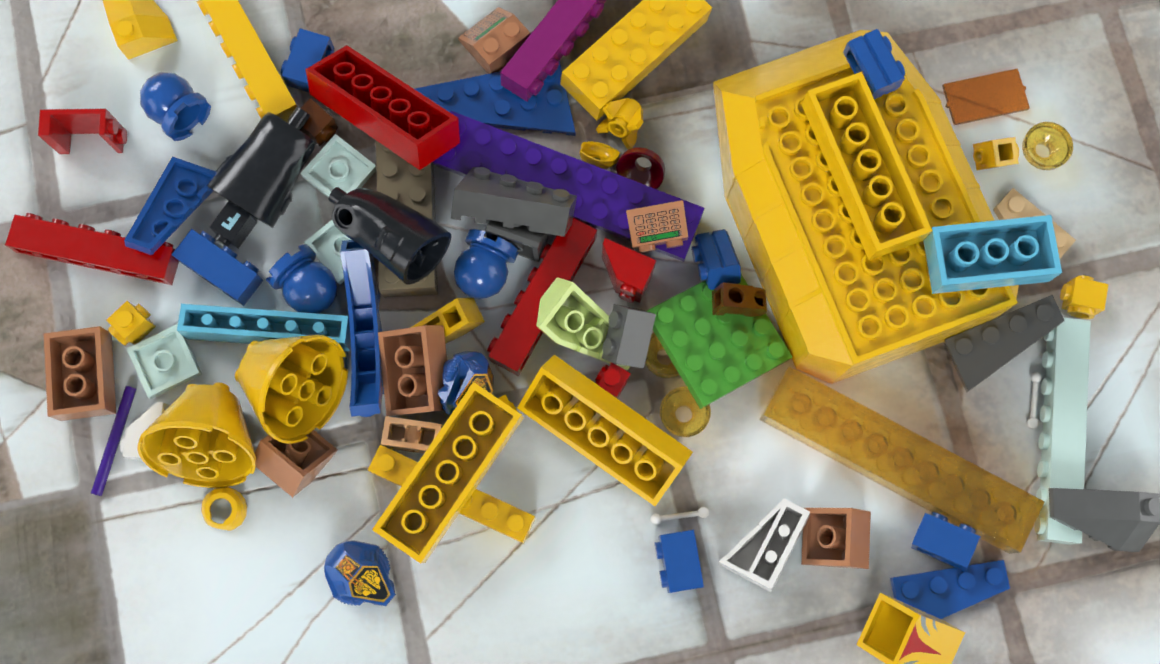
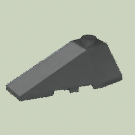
[1048,488,1160,552]

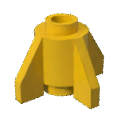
[596,98,644,150]

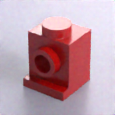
[595,362,631,399]

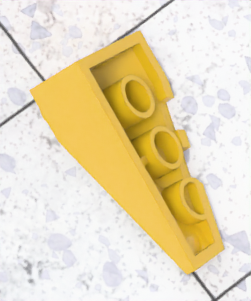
[103,0,178,60]

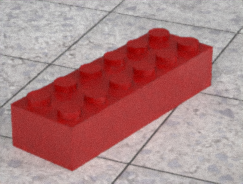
[306,45,460,170]

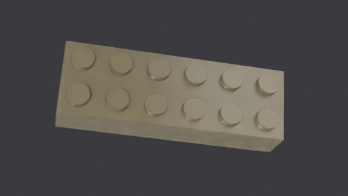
[376,141,438,298]

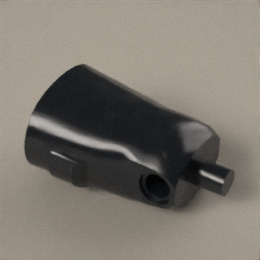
[206,107,317,228]
[328,187,451,285]

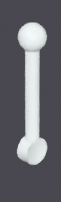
[1026,372,1042,429]
[651,507,709,525]

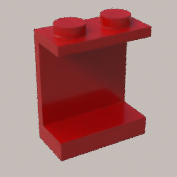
[38,108,127,154]

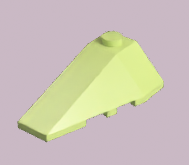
[536,277,630,370]

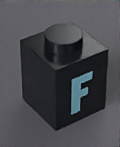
[210,201,257,249]

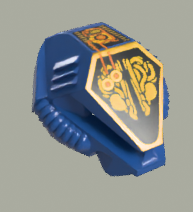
[438,351,494,415]
[324,540,396,606]

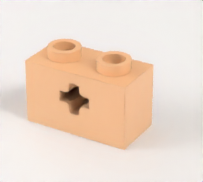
[381,416,443,454]

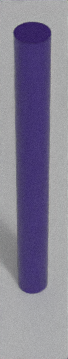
[91,386,137,496]

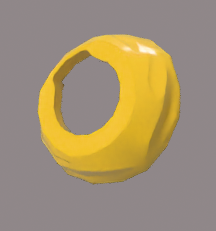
[579,141,620,169]
[201,487,247,531]

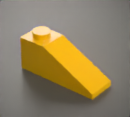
[410,298,485,344]

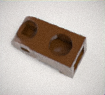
[712,282,767,317]

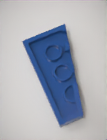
[124,156,217,255]
[890,560,1010,619]

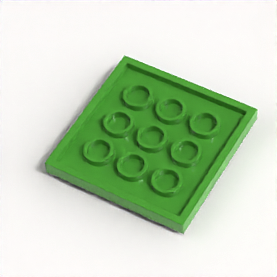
[647,274,793,409]

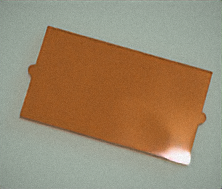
[942,68,1030,126]

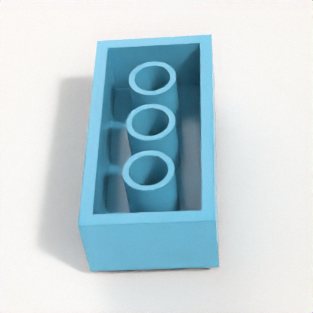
[923,215,1062,294]

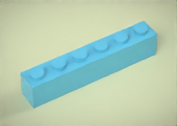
[177,304,351,351]

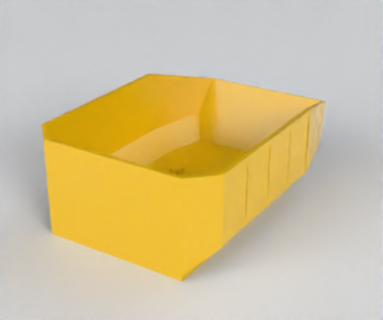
[713,30,1019,384]

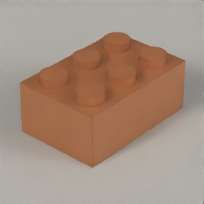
[378,325,447,416]
[44,326,117,421]

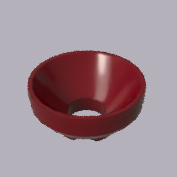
[616,147,665,189]

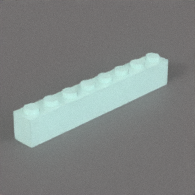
[1034,318,1091,545]

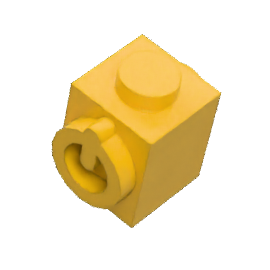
[973,137,1019,171]
[1060,275,1109,319]
[106,301,156,346]

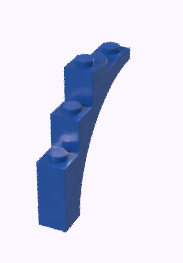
[340,240,384,417]

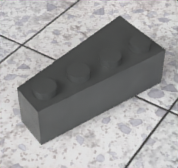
[451,167,577,237]
[944,295,1065,393]

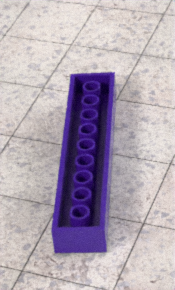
[433,111,705,262]

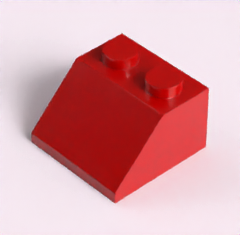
[602,238,656,303]

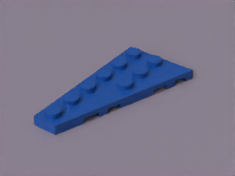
[415,61,576,136]

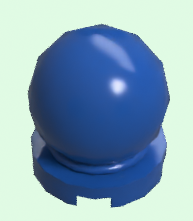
[140,72,211,141]
[454,229,519,300]
[266,244,337,314]

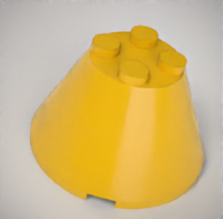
[235,335,348,444]
[137,382,256,488]

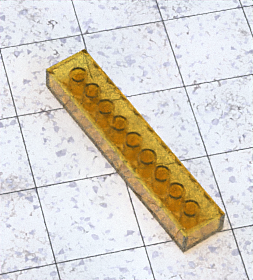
[759,366,1045,554]

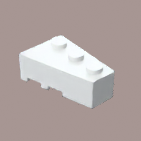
[719,499,810,592]

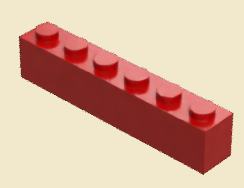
[5,213,179,285]
[487,218,597,377]

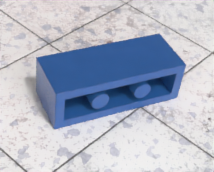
[172,229,264,306]

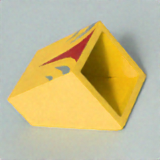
[856,593,966,664]

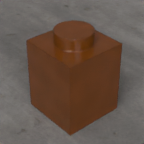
[300,98,338,146]

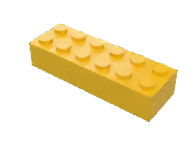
[560,0,712,121]
[802,72,932,261]
[517,354,693,506]
[372,382,524,564]

